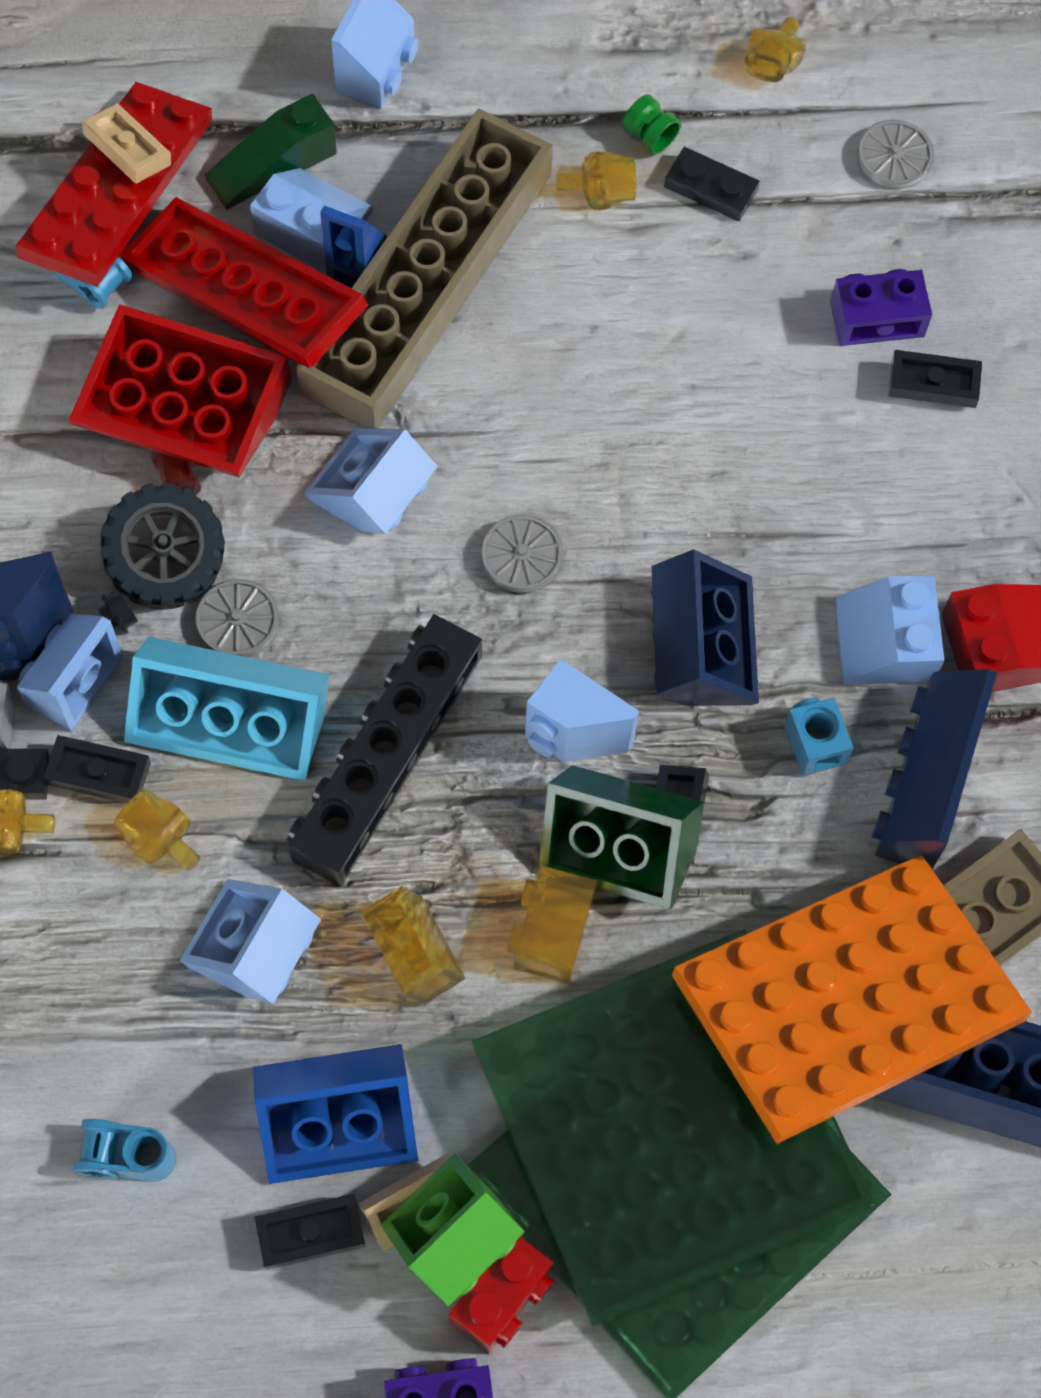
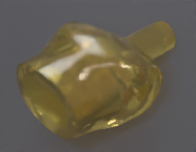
[744,17,806,82]
[556,151,637,211]
[114,789,200,870]
[0,790,56,855]

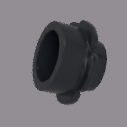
[97,591,138,634]

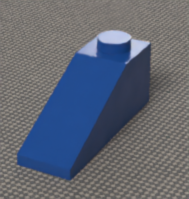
[320,206,387,288]

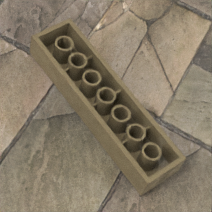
[296,108,553,428]

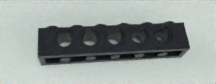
[287,614,482,887]

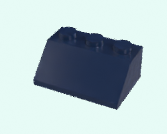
[651,549,759,706]
[0,552,74,681]

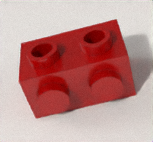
[448,1237,554,1354]

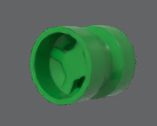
[622,94,681,155]

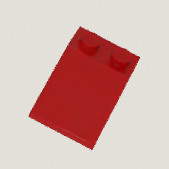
[941,584,1041,692]

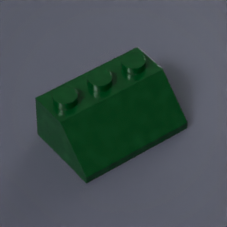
[538,765,704,910]

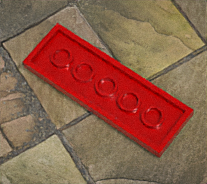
[16,82,212,287]
[119,197,368,369]

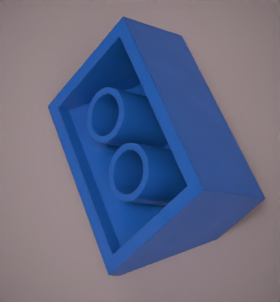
[253,1044,419,1184]

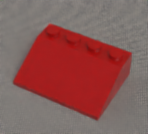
[68,304,292,478]

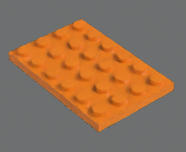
[672,855,1032,1144]

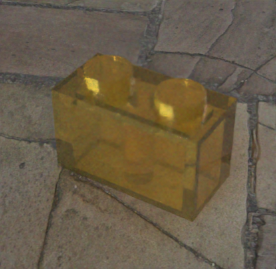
[507,865,597,985]
[361,886,466,1004]

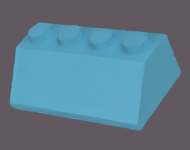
[124,637,330,781]

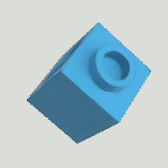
[784,697,854,777]

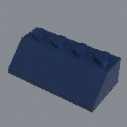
[872,669,997,869]
[874,1021,1041,1148]

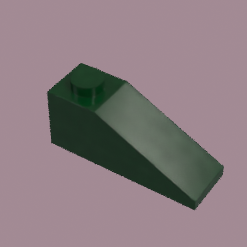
[205,93,337,210]

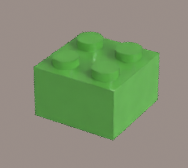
[381,1153,525,1307]

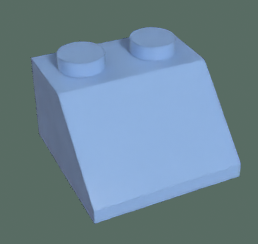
[331,0,419,109]
[250,168,372,272]
[303,428,437,534]
[835,575,944,685]
[16,613,123,732]
[525,659,639,762]
[179,879,321,1004]

